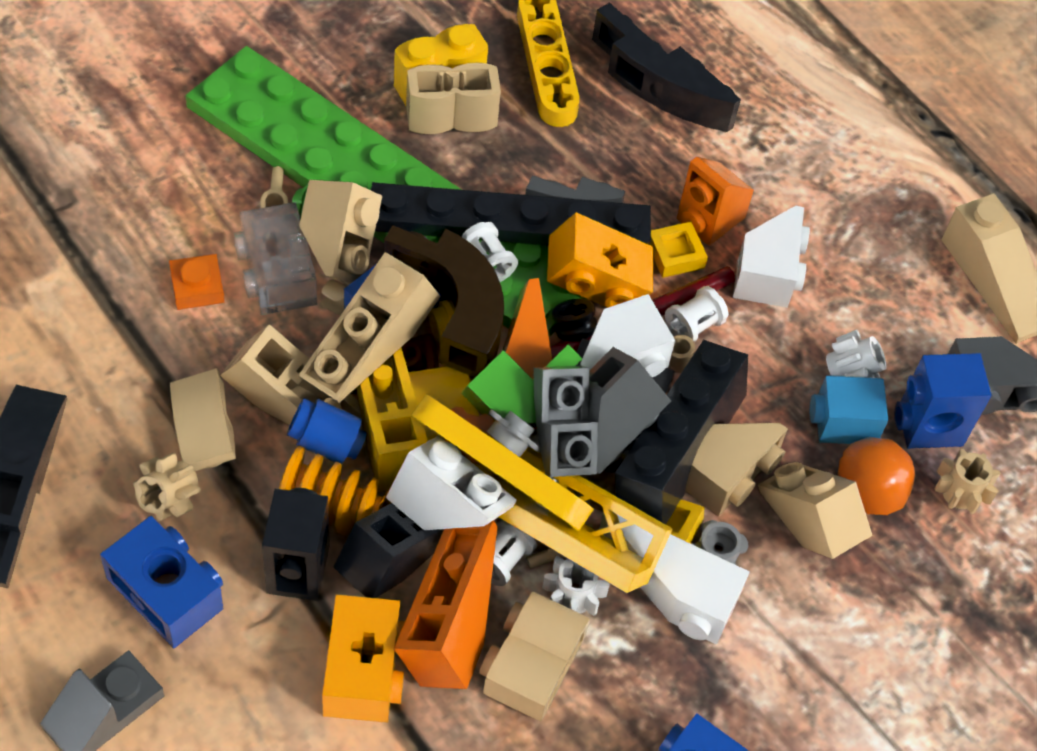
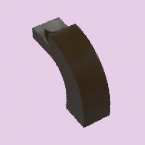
[384,226,504,377]

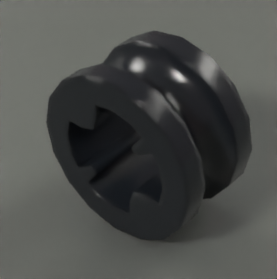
[552,298,598,341]

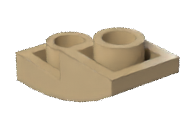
[170,368,236,471]

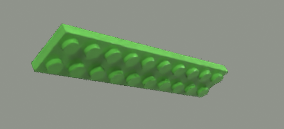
[185,46,587,338]

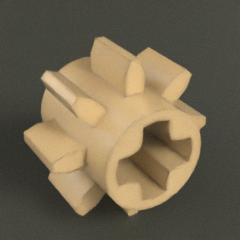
[934,449,1001,514]
[133,453,201,521]

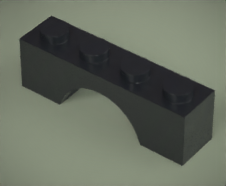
[615,339,748,525]

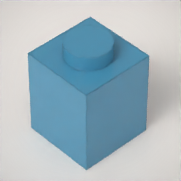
[809,376,888,444]

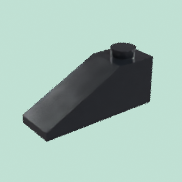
[333,503,444,598]

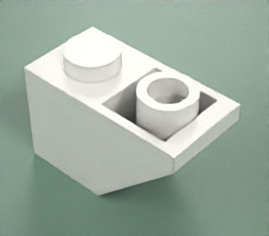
[733,206,810,308]
[580,294,675,377]
[386,435,517,530]

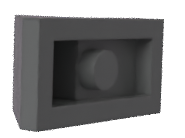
[40,650,165,751]

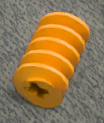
[279,446,391,536]

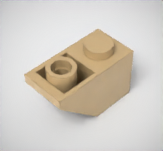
[299,180,382,285]
[685,423,788,517]
[758,462,873,559]

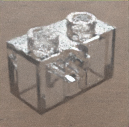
[233,202,317,315]

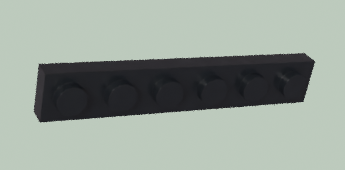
[371,182,651,246]

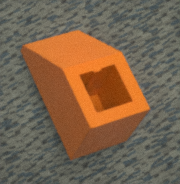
[676,157,754,246]

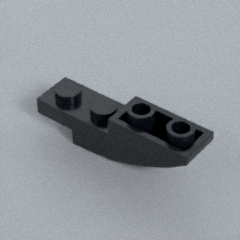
[592,2,741,132]
[0,384,67,588]

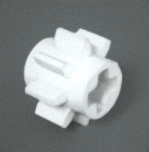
[826,330,887,378]
[542,556,610,616]

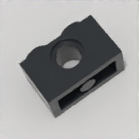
[262,488,330,601]

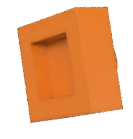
[169,254,225,310]

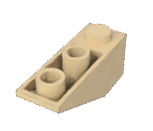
[298,252,441,403]

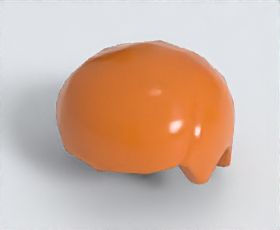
[838,437,915,515]

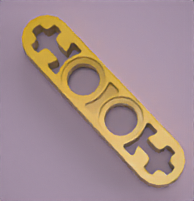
[517,0,579,127]
[411,394,594,531]

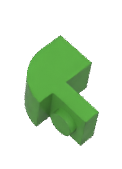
[461,344,583,428]

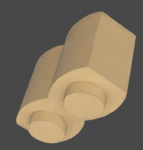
[406,63,501,134]
[479,591,590,722]

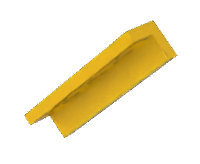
[479,437,672,593]

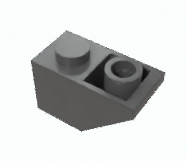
[948,336,1037,415]
[589,347,671,474]

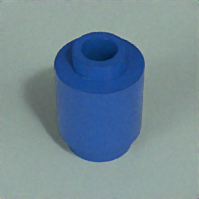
[287,398,367,464]

